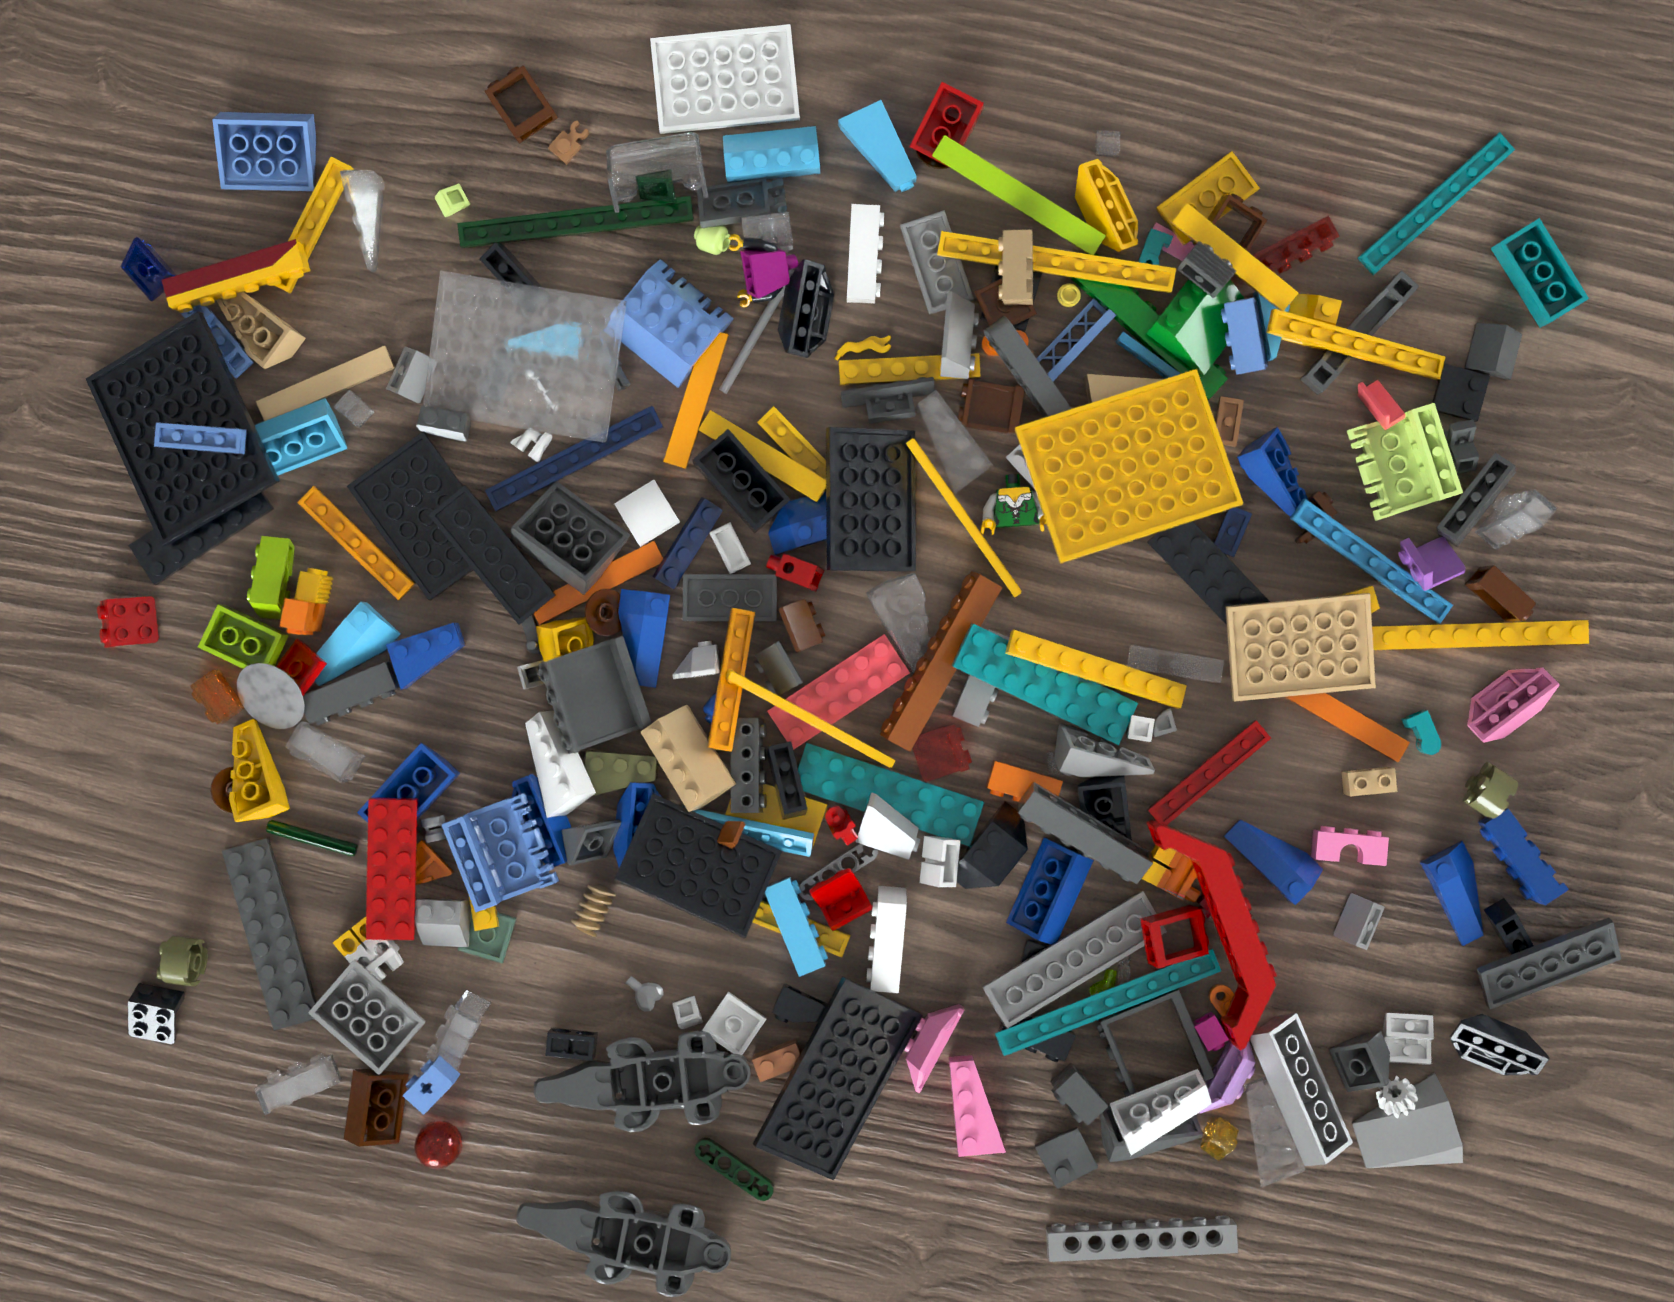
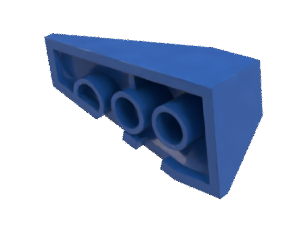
[1237,427,1309,528]
[618,589,670,688]
[1224,820,1323,905]

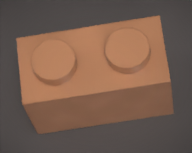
[752,1038,802,1082]

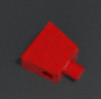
[766,554,825,592]

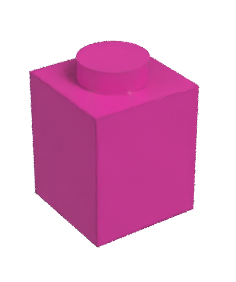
[1192,1011,1229,1051]

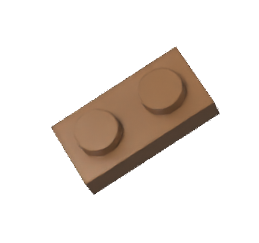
[1215,396,1244,447]

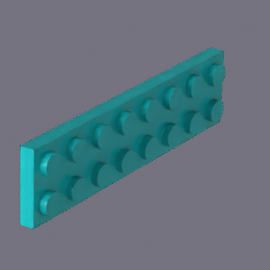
[951,623,1138,745]
[798,743,984,847]

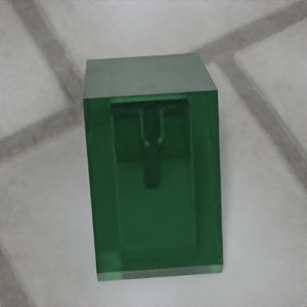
[635,169,676,202]

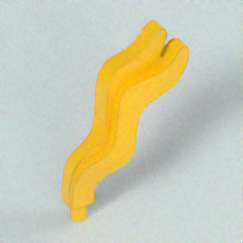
[834,335,891,361]

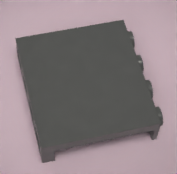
[538,636,652,754]

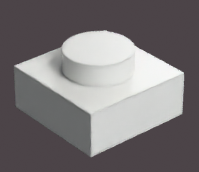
[1127,715,1155,742]

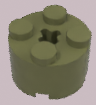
[1463,762,1518,819]
[157,936,208,987]

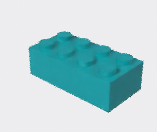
[1491,218,1589,328]

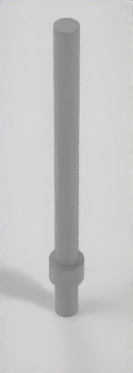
[719,269,795,394]

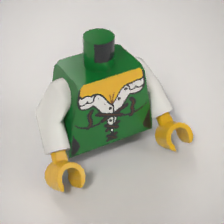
[980,474,1047,535]

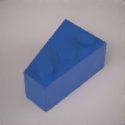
[386,623,466,689]

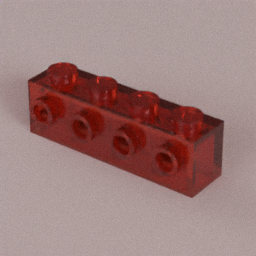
[1253,215,1339,274]

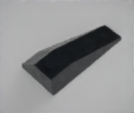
[1078,775,1132,841]

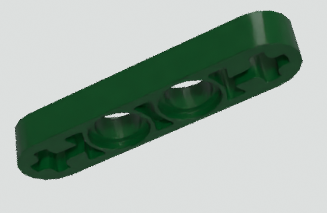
[695,1138,774,1201]

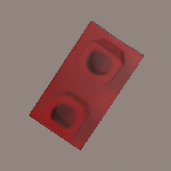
[825,806,859,845]

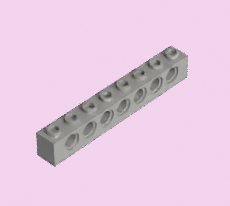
[1046,1216,1238,1262]

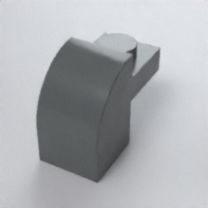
[1444,420,1479,474]

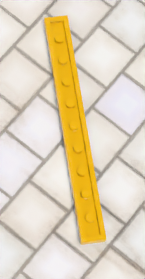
[937,231,1176,293]
[1372,620,1589,650]

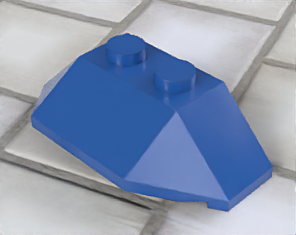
[768,491,826,555]
[512,774,571,867]
[613,782,661,867]

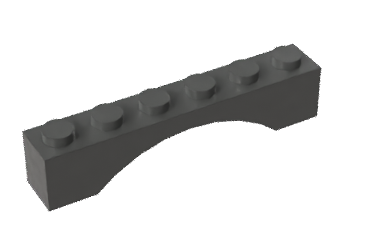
[1300,271,1419,395]

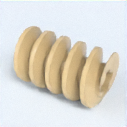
[571,884,616,937]

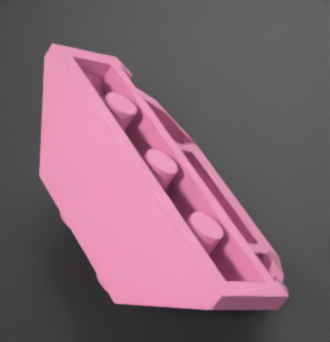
[1467,668,1559,743]
[904,1004,964,1093]

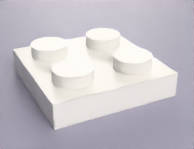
[702,992,767,1055]

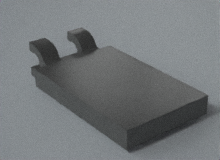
[697,177,788,228]

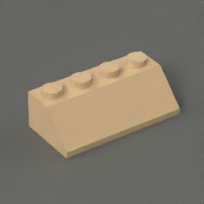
[641,705,736,812]

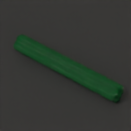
[266,820,358,857]

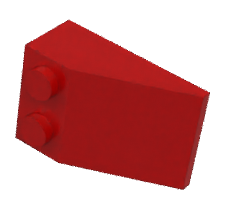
[909,82,984,166]

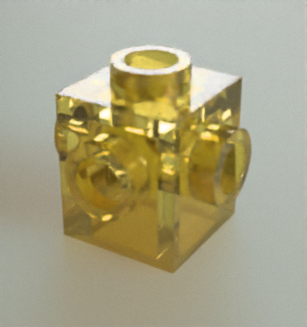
[1200,1117,1239,1161]

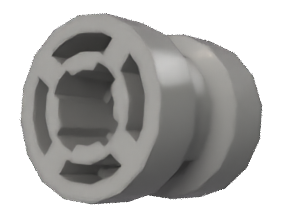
[421,815,447,843]

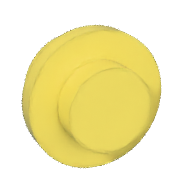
[1057,283,1081,307]

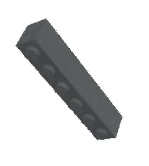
[1018,782,1153,884]

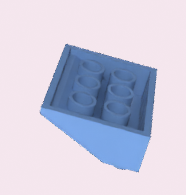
[212,112,316,191]

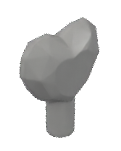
[626,976,664,1012]

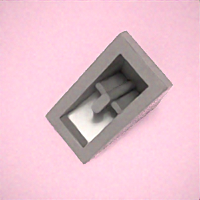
[517,660,545,690]

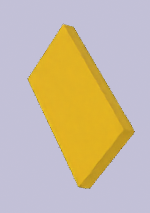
[1156,151,1260,246]
[725,784,827,849]

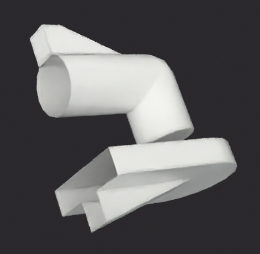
[511,428,552,463]

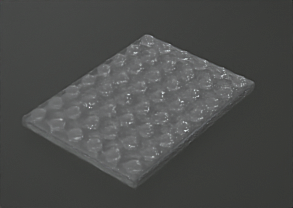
[423,271,626,443]

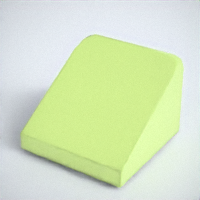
[435,184,470,217]

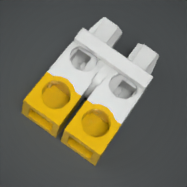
[333,917,404,981]

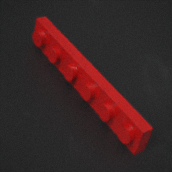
[1147,720,1271,826]

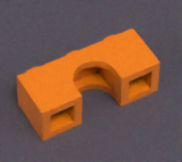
[280,598,326,635]

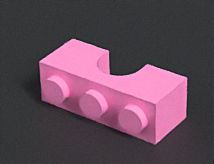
[1311,826,1389,866]

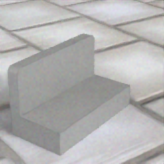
[386,346,438,403]
[1333,893,1385,950]

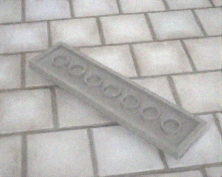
[982,891,1167,1029]

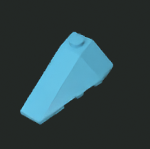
[314,602,401,686]

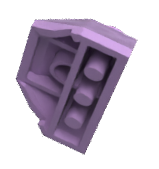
[1200,1041,1256,1113]

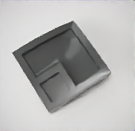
[1035,1127,1098,1189]

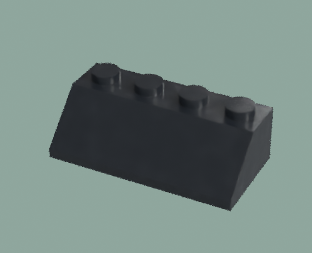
[693,429,791,534]

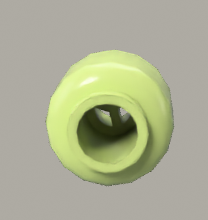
[694,225,730,255]

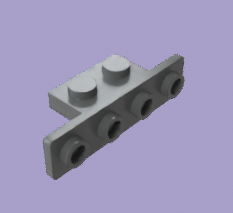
[841,377,935,424]

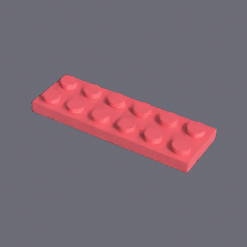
[767,634,910,750]

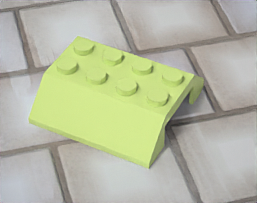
[1347,403,1463,521]

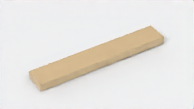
[256,346,395,421]

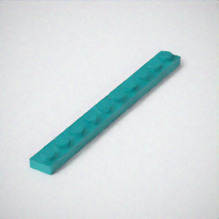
[995,949,1221,1056]

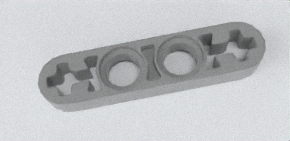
[799,843,878,900]

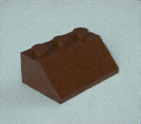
[344,1069,409,1147]

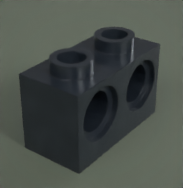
[545,1027,598,1061]

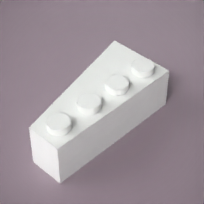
[866,886,907,993]

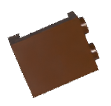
[957,378,1025,436]

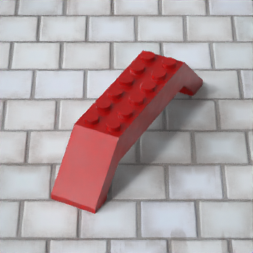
[1146,820,1277,1050]

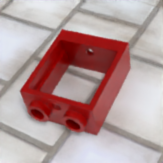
[1140,905,1209,969]

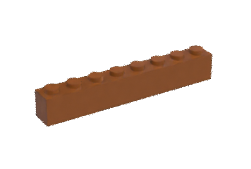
[880,571,1003,752]

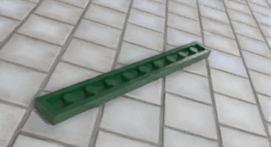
[457,196,694,248]

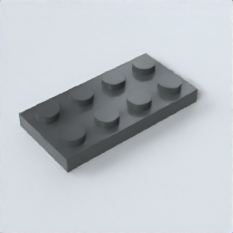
[683,574,777,621]

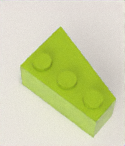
[247,536,295,620]

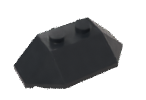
[778,259,834,358]
[956,801,1028,889]
[1450,1014,1549,1075]

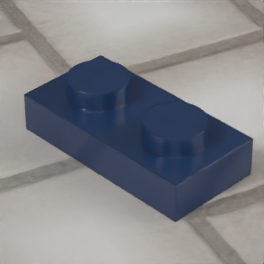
[1214,507,1252,557]

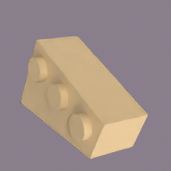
[999,230,1033,305]

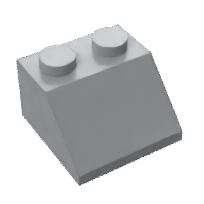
[415,898,470,947]

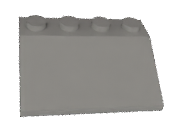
[308,959,426,1075]

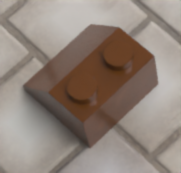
[778,599,825,653]

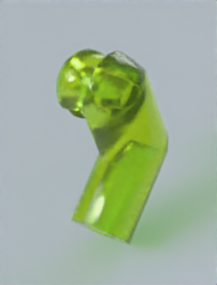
[1089,968,1117,996]

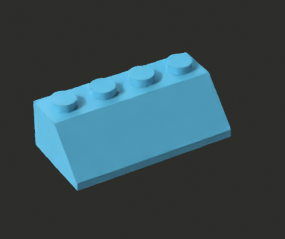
[723,126,821,183]
[255,398,347,475]

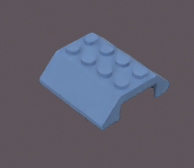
[606,259,734,388]
[441,793,559,912]

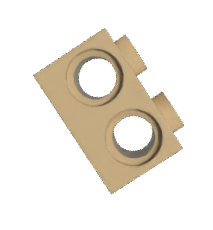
[1341,767,1397,796]

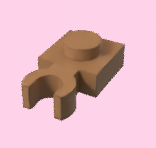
[548,121,589,165]

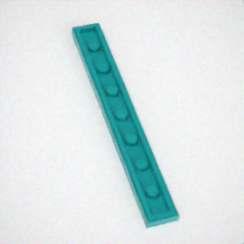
[1358,132,1515,275]

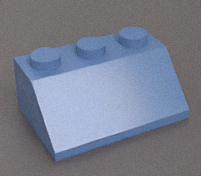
[1221,296,1268,375]

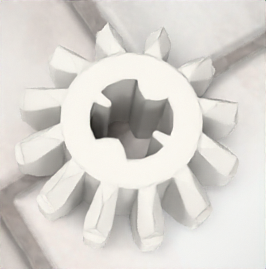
[1376,1076,1418,1118]

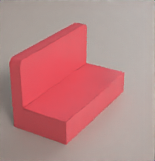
[1358,380,1405,430]

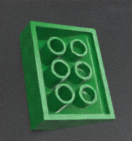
[1146,278,1245,377]

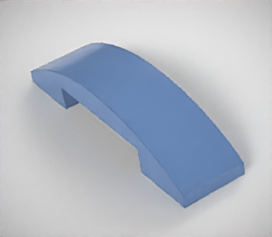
[181,304,254,379]

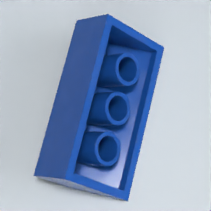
[357,743,461,822]
[1006,838,1094,945]

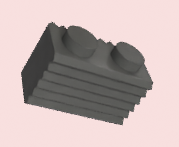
[1177,241,1236,298]
[417,405,471,442]

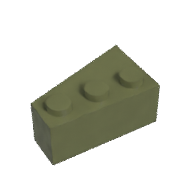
[585,750,659,796]

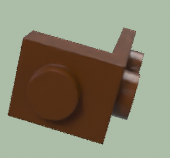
[1295,491,1338,544]

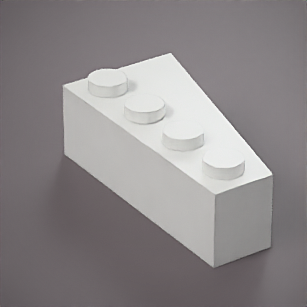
[525,711,596,818]
[1109,1069,1212,1155]

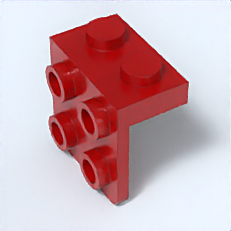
[97,596,159,648]
[809,868,873,931]

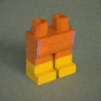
[1142,845,1201,902]

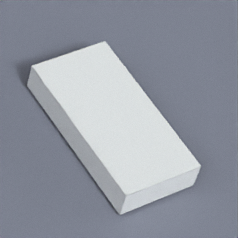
[709,522,751,574]

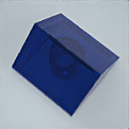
[120,237,176,302]

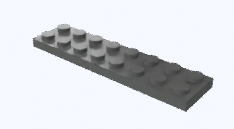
[222,837,317,1031]

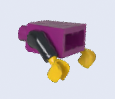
[728,234,798,307]

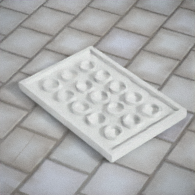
[650,24,800,134]

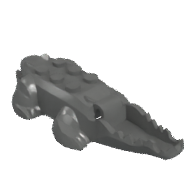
[534,1031,751,1132]
[516,1191,731,1297]

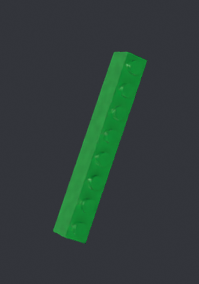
[1069,253,1228,400]

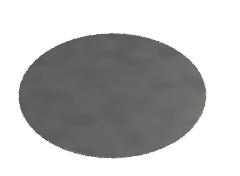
[237,663,304,729]

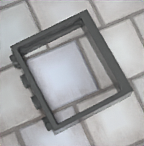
[1096,988,1215,1097]

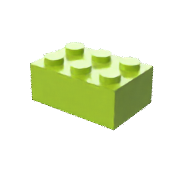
[198,604,289,669]

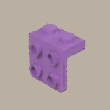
[1399,537,1465,591]

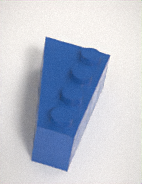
[1478,808,1569,905]

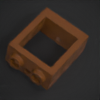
[484,65,558,144]
[1192,193,1267,251]
[1465,565,1537,622]

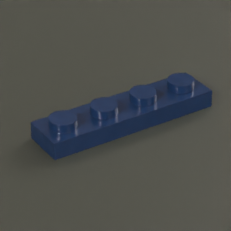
[652,497,723,590]

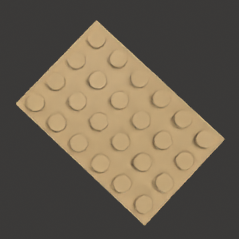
[1226,593,1376,702]

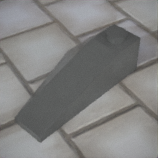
[1100,1106,1203,1162]

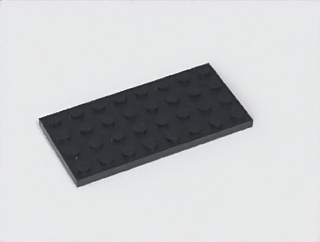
[753,976,922,1180]

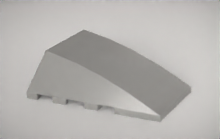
[1352,1073,1463,1168]

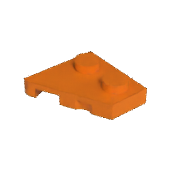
[416,839,454,885]

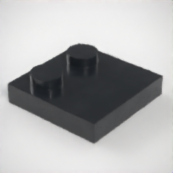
[1432,364,1490,422]

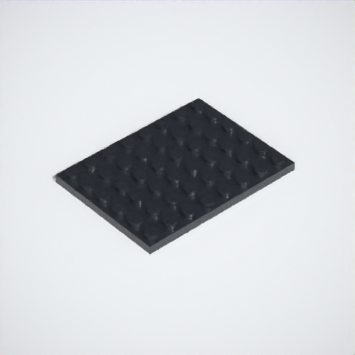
[86,311,280,546]

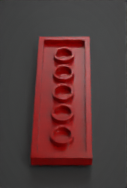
[366,798,418,940]

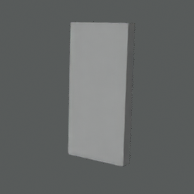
[900,210,974,315]

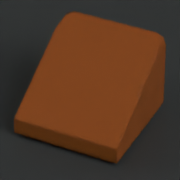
[717,821,745,849]

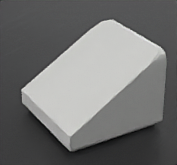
[672,996,703,1029]

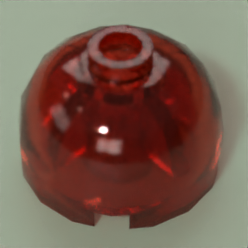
[414,1121,462,1170]

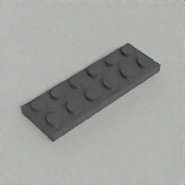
[1477,918,1621,1009]

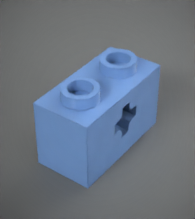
[403,1055,460,1115]

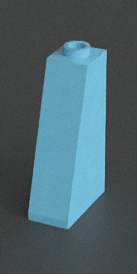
[838,100,917,192]

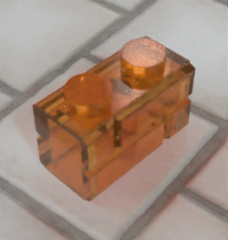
[191,670,245,724]

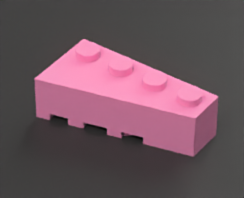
[949,1055,1006,1157]

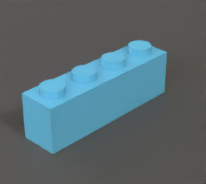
[765,876,828,977]

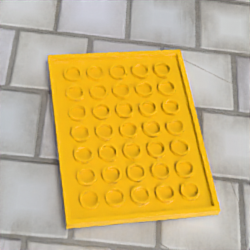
[1015,369,1243,564]

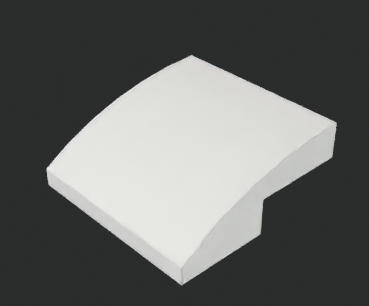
[614,480,680,547]
[1383,1013,1434,1065]

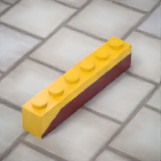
[162,239,310,313]

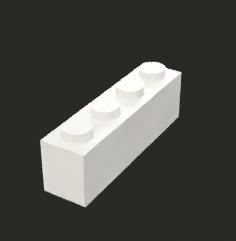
[847,204,884,304]

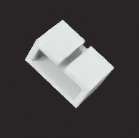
[920,836,960,887]

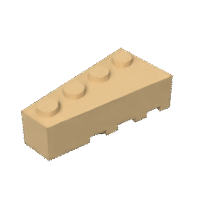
[1084,374,1164,404]

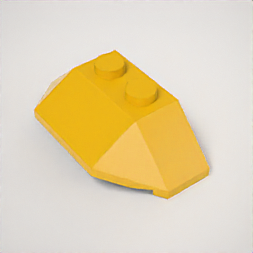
[1075,159,1138,252]

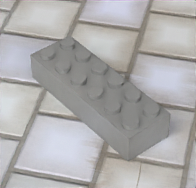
[1250,1013,1353,1166]

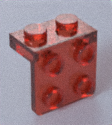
[912,723,972,782]

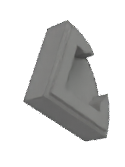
[1153,708,1177,737]

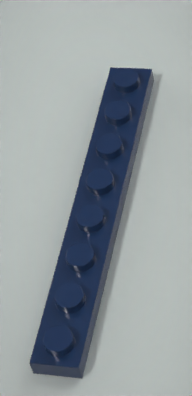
[485,406,664,512]

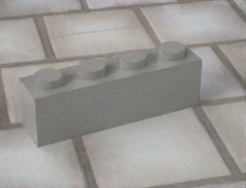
[952,629,1009,727]

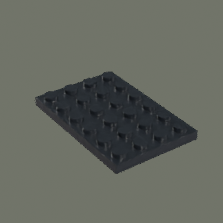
[826,427,916,572]
[347,432,473,601]
[614,794,782,939]

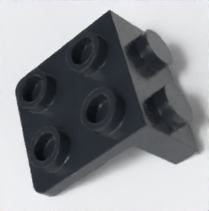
[128,983,185,1044]

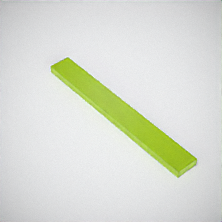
[932,135,1106,255]

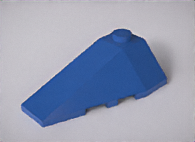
[1420,841,1484,946]

